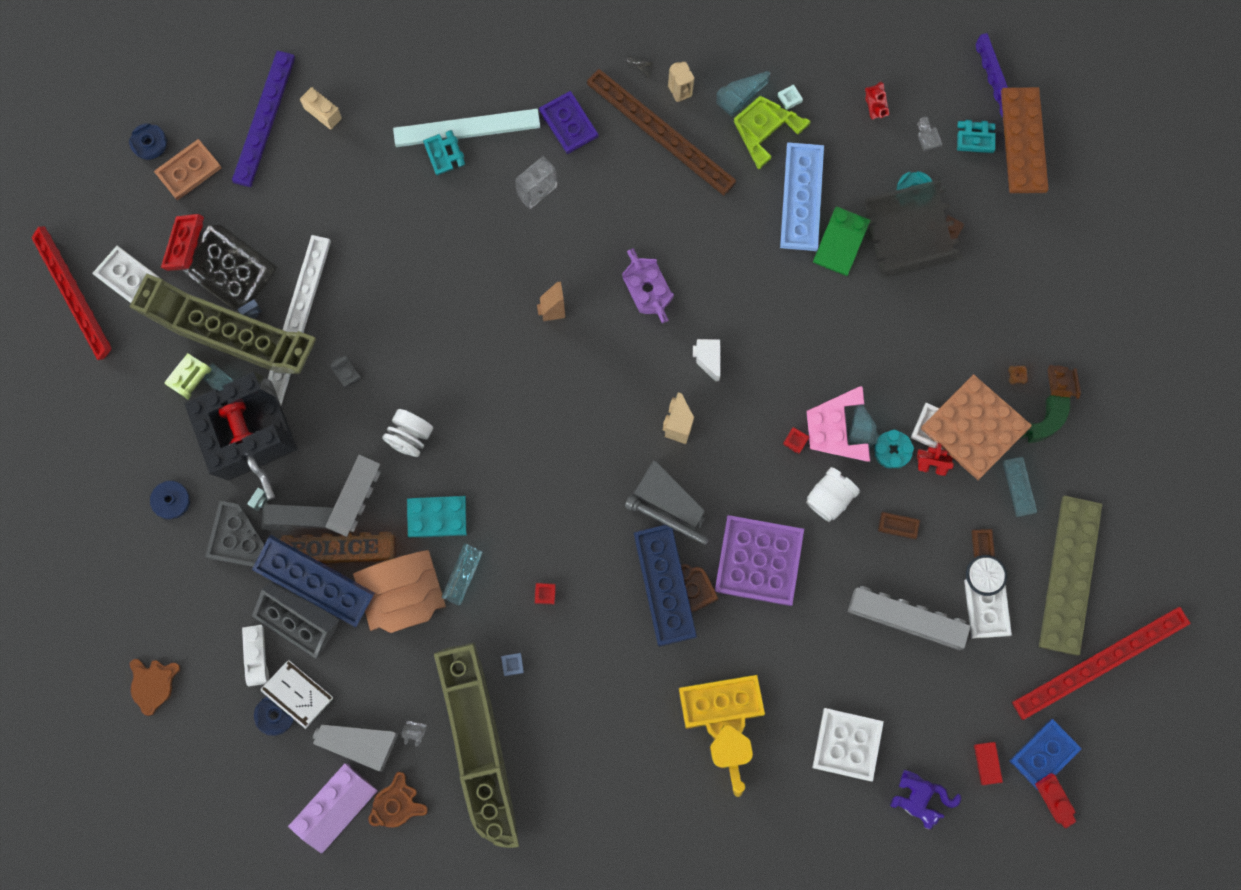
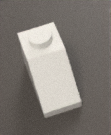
[693,339,720,381]

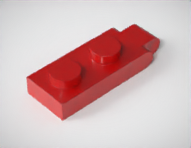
[1035,773,1076,829]

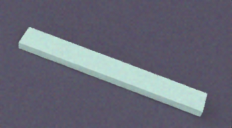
[393,109,540,147]

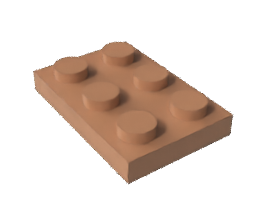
[154,139,222,201]

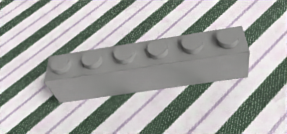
[847,586,971,650]

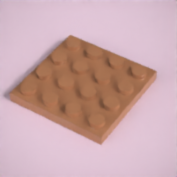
[921,374,1032,481]

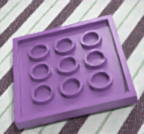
[715,515,804,606]

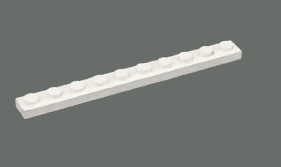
[268,235,331,405]

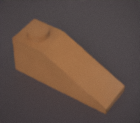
[537,282,565,321]

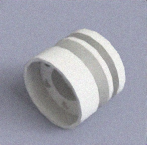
[382,409,433,457]

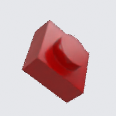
[783,427,809,454]
[535,583,556,605]

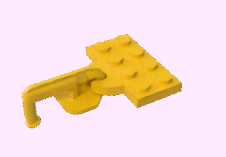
[679,675,765,797]

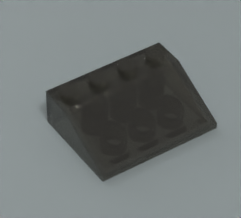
[183,224,277,314]

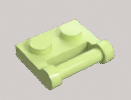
[164,353,212,400]

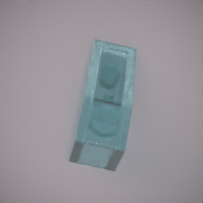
[716,71,771,117]

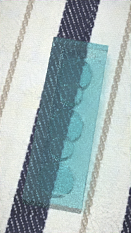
[1003,457,1037,517]
[441,544,483,606]

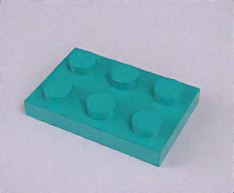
[407,496,467,538]

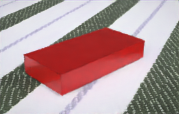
[974,742,1003,785]

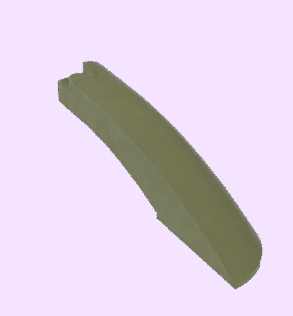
[434,642,519,848]

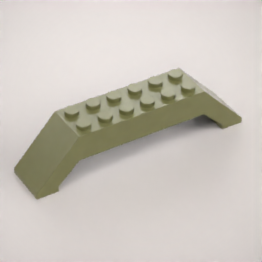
[129,273,316,374]

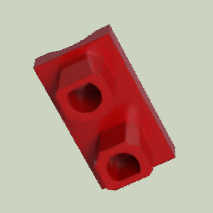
[865,82,889,119]
[917,443,954,476]

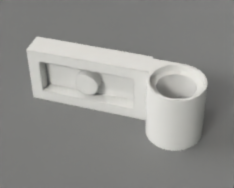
[242,625,269,687]

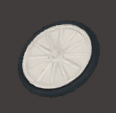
[966,555,1007,596]

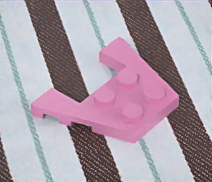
[807,386,870,462]

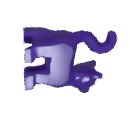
[890,770,962,830]

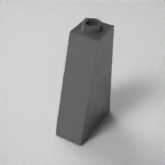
[634,460,705,530]
[261,504,334,530]

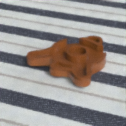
[130,659,180,716]
[368,772,428,828]

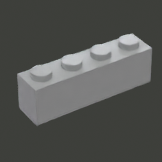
[325,455,381,537]

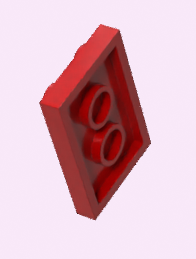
[161,214,204,271]

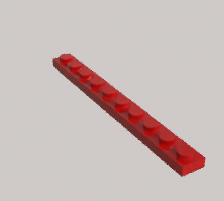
[1012,607,1191,720]

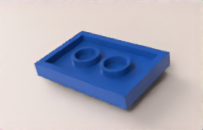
[1009,719,1081,791]

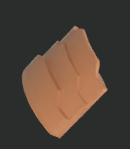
[353,550,446,633]

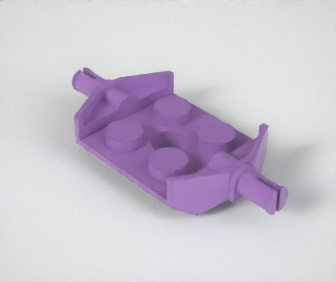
[622,248,674,324]

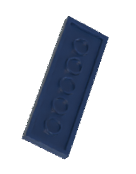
[634,525,698,647]
[252,535,375,627]

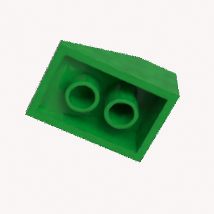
[813,207,870,276]

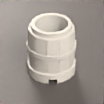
[806,467,860,522]

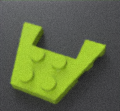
[734,96,811,169]

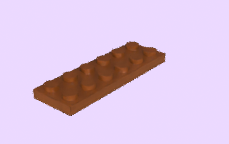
[1001,87,1049,193]

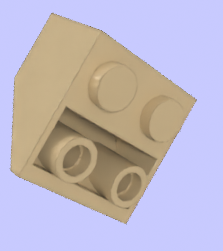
[662,392,694,444]

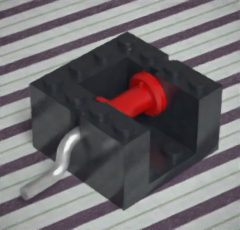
[184,372,297,500]

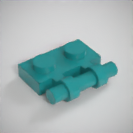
[957,120,995,153]
[423,130,465,176]

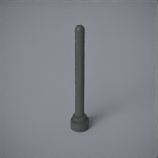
[625,494,708,545]

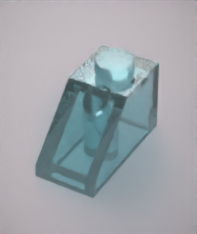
[848,405,879,449]

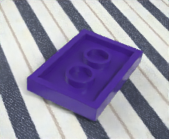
[539,91,598,154]

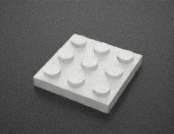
[812,708,884,782]

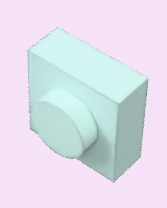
[777,85,803,110]
[247,488,268,511]

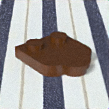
[681,564,719,613]

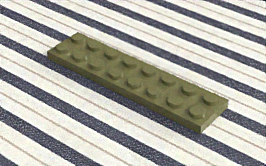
[1039,496,1102,656]

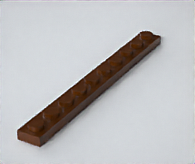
[587,69,736,196]

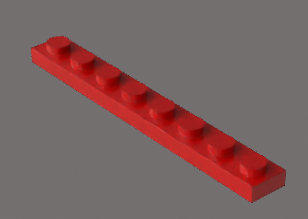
[31,226,112,360]

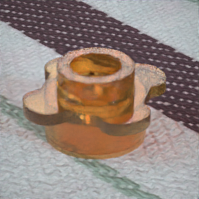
[1008,366,1028,384]

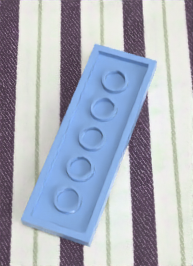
[780,143,824,251]

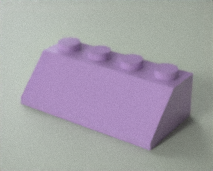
[288,763,378,854]

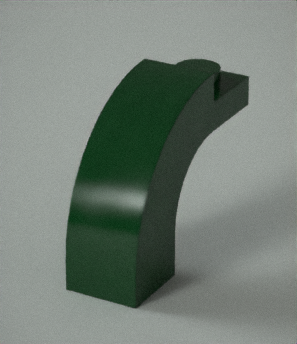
[1021,395,1070,443]

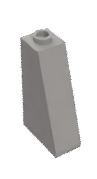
[313,725,399,772]

